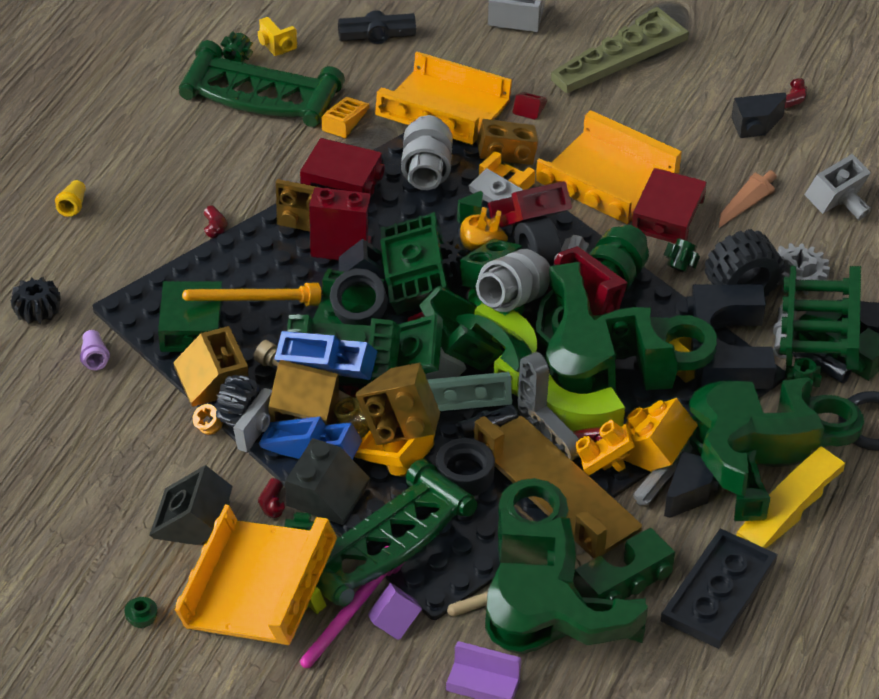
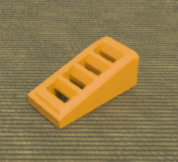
[322,97,370,138]

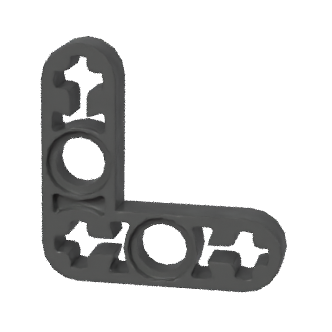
[518,352,580,461]

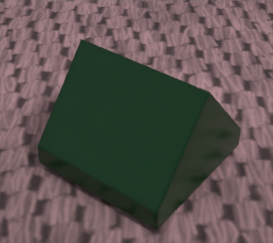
[457,191,483,224]

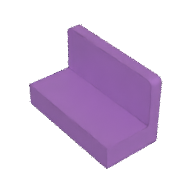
[446,641,521,699]

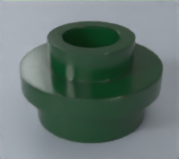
[124,597,158,628]

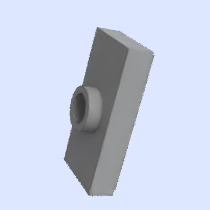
[469,168,523,203]
[233,388,272,452]

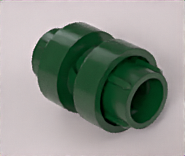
[589,225,649,293]

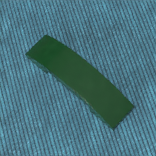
[455,314,532,372]

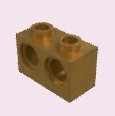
[477,119,538,165]

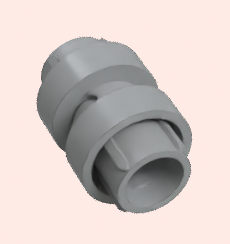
[401,115,453,190]
[476,249,550,312]

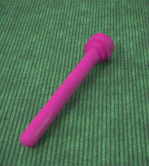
[300,546,405,668]

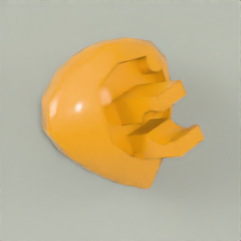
[460,207,508,252]

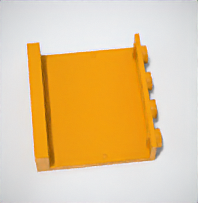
[375,52,512,145]
[536,110,682,224]
[175,505,337,645]

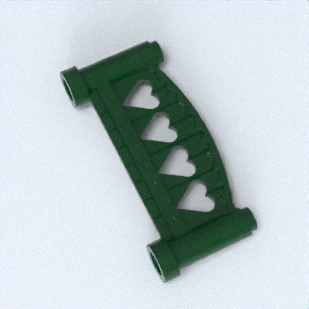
[179,40,345,127]
[316,459,477,606]

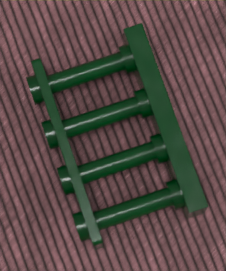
[780,266,861,369]

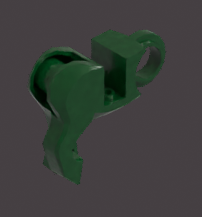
[536,262,717,394]
[689,378,864,522]
[485,478,648,655]

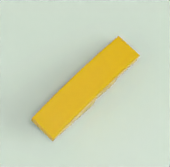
[736,446,845,549]

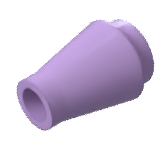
[80,330,110,370]

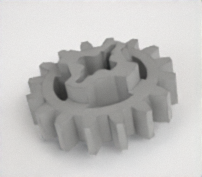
[777,243,830,295]

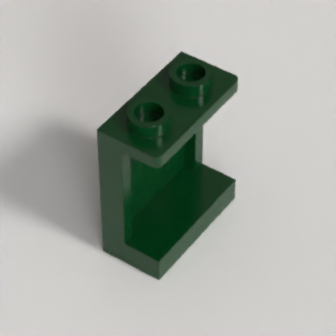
[158,281,223,352]
[419,286,503,372]

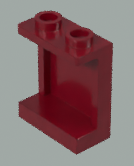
[300,138,385,197]
[632,168,707,243]
[487,181,572,228]
[309,187,371,260]
[546,246,628,315]

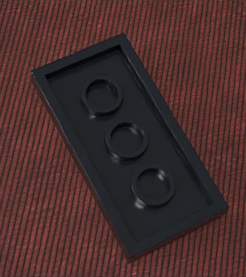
[660,528,778,649]

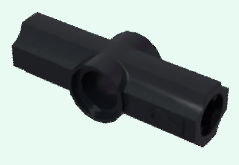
[338,10,416,44]

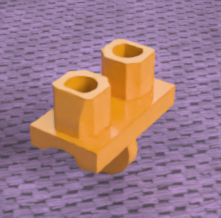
[576,420,635,476]

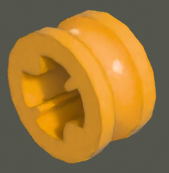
[193,404,223,435]

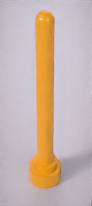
[182,283,321,306]

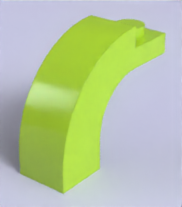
[475,303,537,396]
[547,374,625,431]

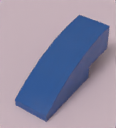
[274,331,377,380]
[259,417,362,459]

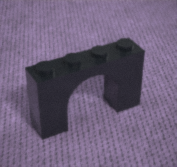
[686,284,776,389]

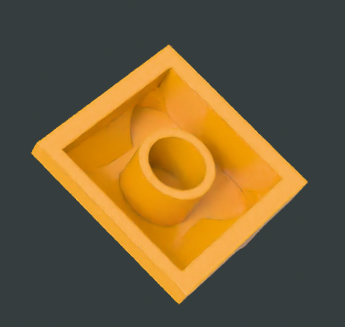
[354,430,435,477]

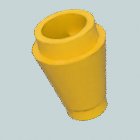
[55,180,86,217]

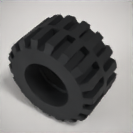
[704,229,785,297]

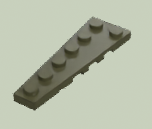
[551,7,689,94]

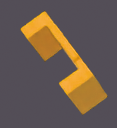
[479,151,535,190]

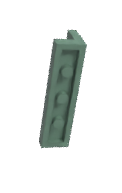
[427,372,512,411]

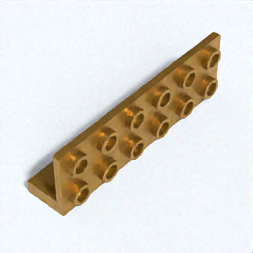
[474,416,642,558]

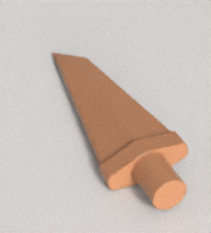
[719,170,777,228]

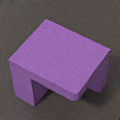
[368,583,422,640]

